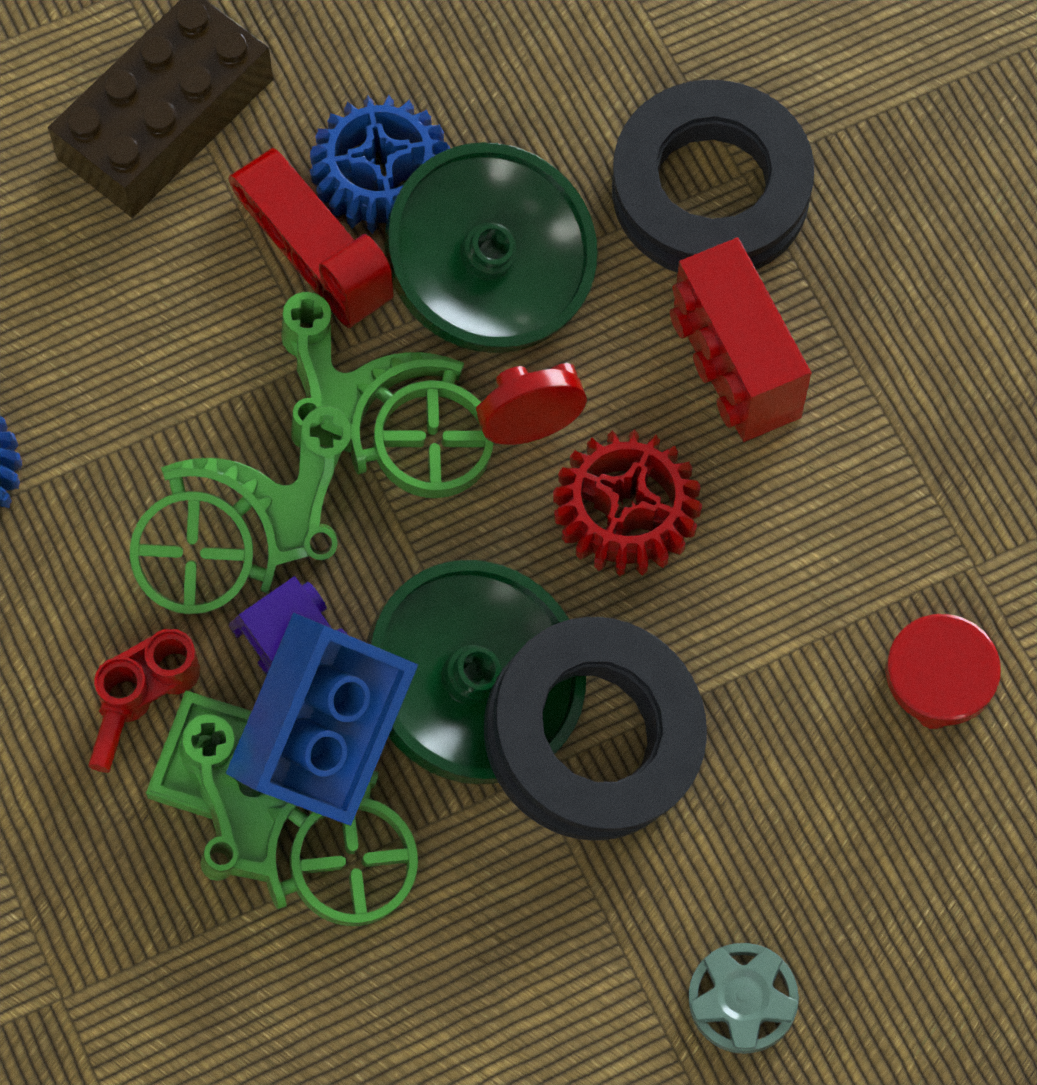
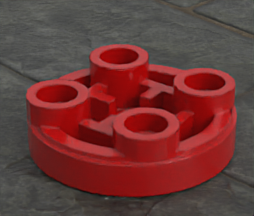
[476,363,587,445]
[885,614,1001,729]

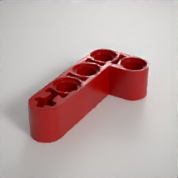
[228,148,394,328]

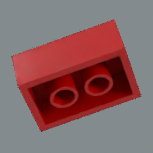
[670,237,812,443]

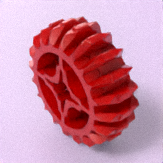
[553,429,702,577]

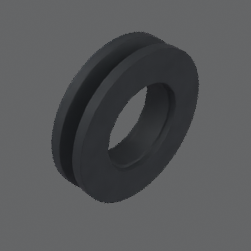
[612,80,814,273]
[484,617,707,841]

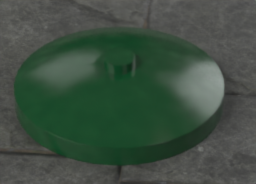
[384,142,598,353]
[366,560,586,785]

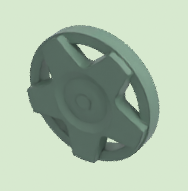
[689,943,799,1054]

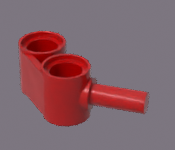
[88,629,200,773]

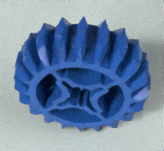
[310,95,450,234]

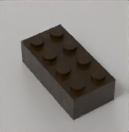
[48,0,273,218]

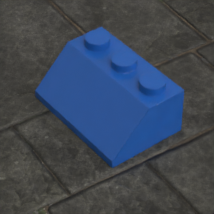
[225,612,418,826]

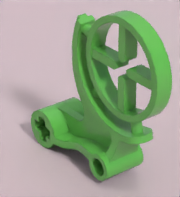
[281,292,494,498]
[130,405,352,614]
[180,714,418,926]

